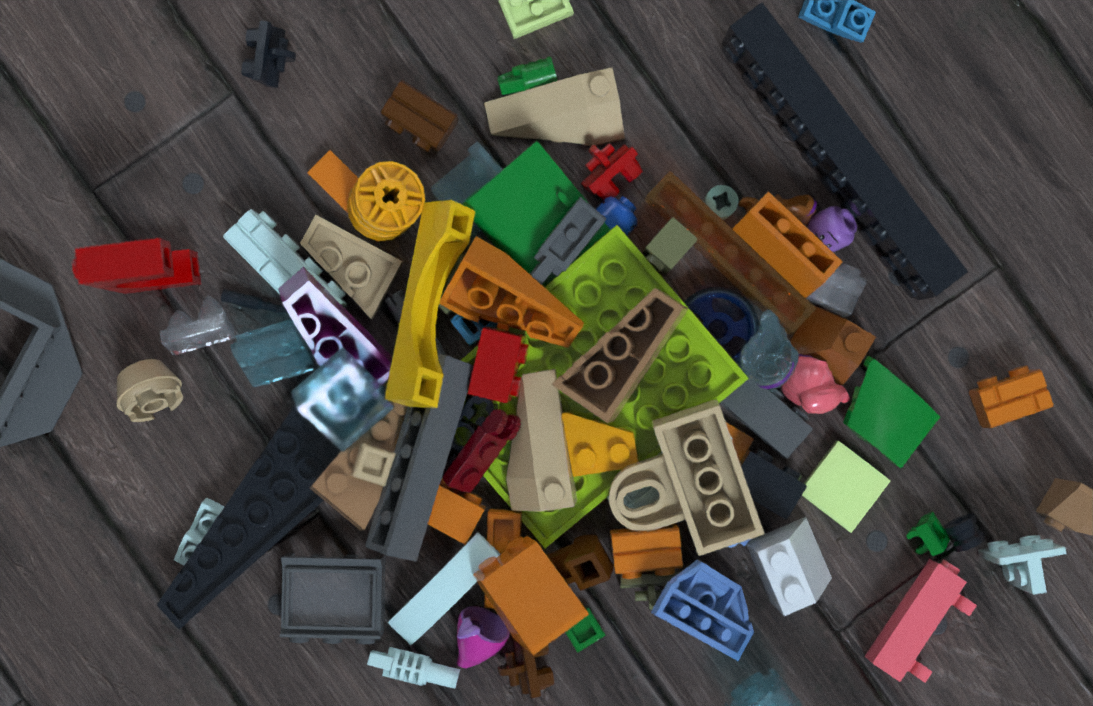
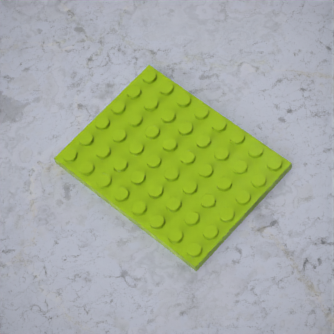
[455,225,749,548]

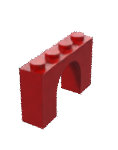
[72,238,201,294]

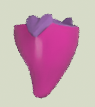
[457,606,510,668]

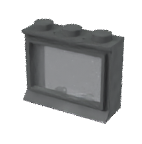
[280,553,386,644]

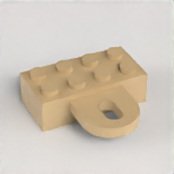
[609,399,764,556]

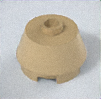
[117,359,183,422]

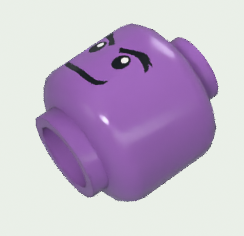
[807,206,857,253]

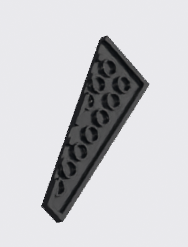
[157,377,361,629]

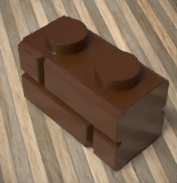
[381,80,459,153]

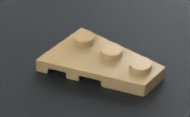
[300,215,404,320]

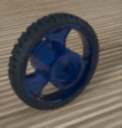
[684,287,760,365]

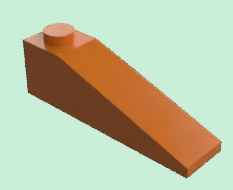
[439,236,584,348]

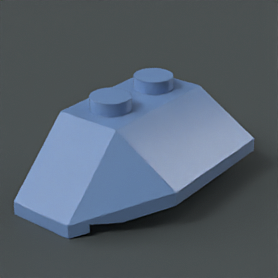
[651,560,754,661]

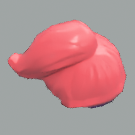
[777,354,850,414]

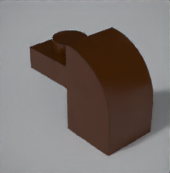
[546,534,614,591]

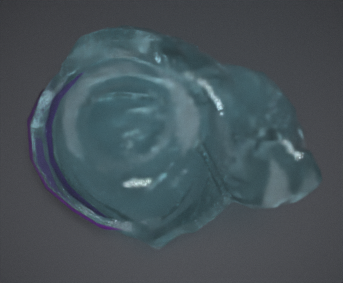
[740,310,798,389]

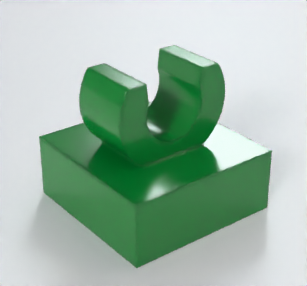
[906,511,950,556]

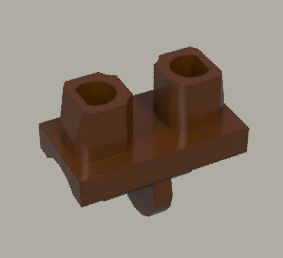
[498,635,555,698]

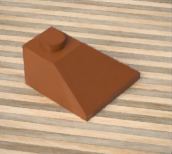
[778,305,876,385]

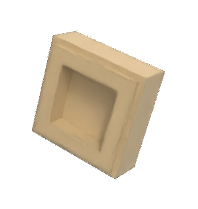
[350,443,395,486]

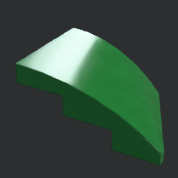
[843,356,940,469]

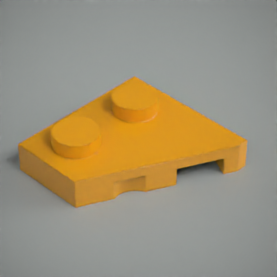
[562,411,639,477]

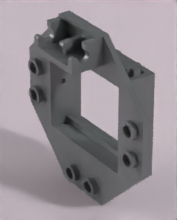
[0,258,83,447]

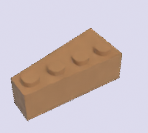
[551,288,688,423]
[309,399,408,531]

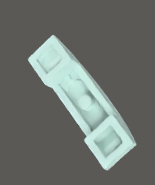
[388,532,500,645]

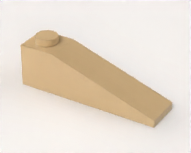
[484,68,625,146]
[506,369,577,512]

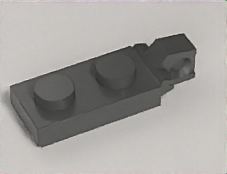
[530,197,607,285]

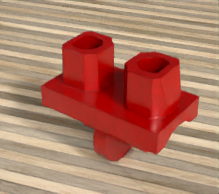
[580,144,643,200]

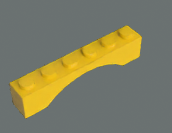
[384,200,475,408]

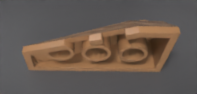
[1036,478,1093,535]

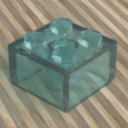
[292,347,395,452]

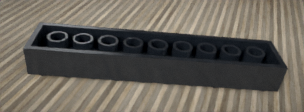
[721,2,968,301]

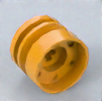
[347,161,425,241]

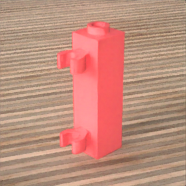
[864,559,977,683]

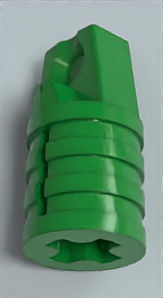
[498,56,558,95]

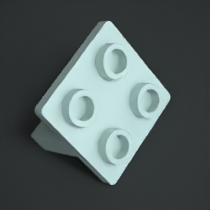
[978,535,1067,595]

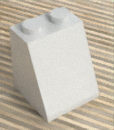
[746,517,832,616]

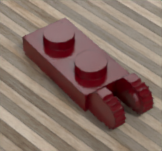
[442,409,521,493]

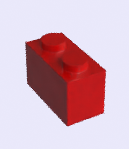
[468,327,529,403]

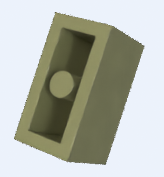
[642,217,698,275]

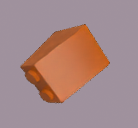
[472,536,589,655]

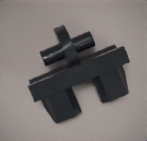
[241,21,296,88]

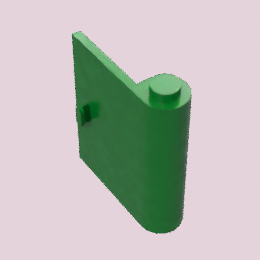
[461,141,610,288]

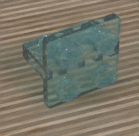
[231,319,315,387]

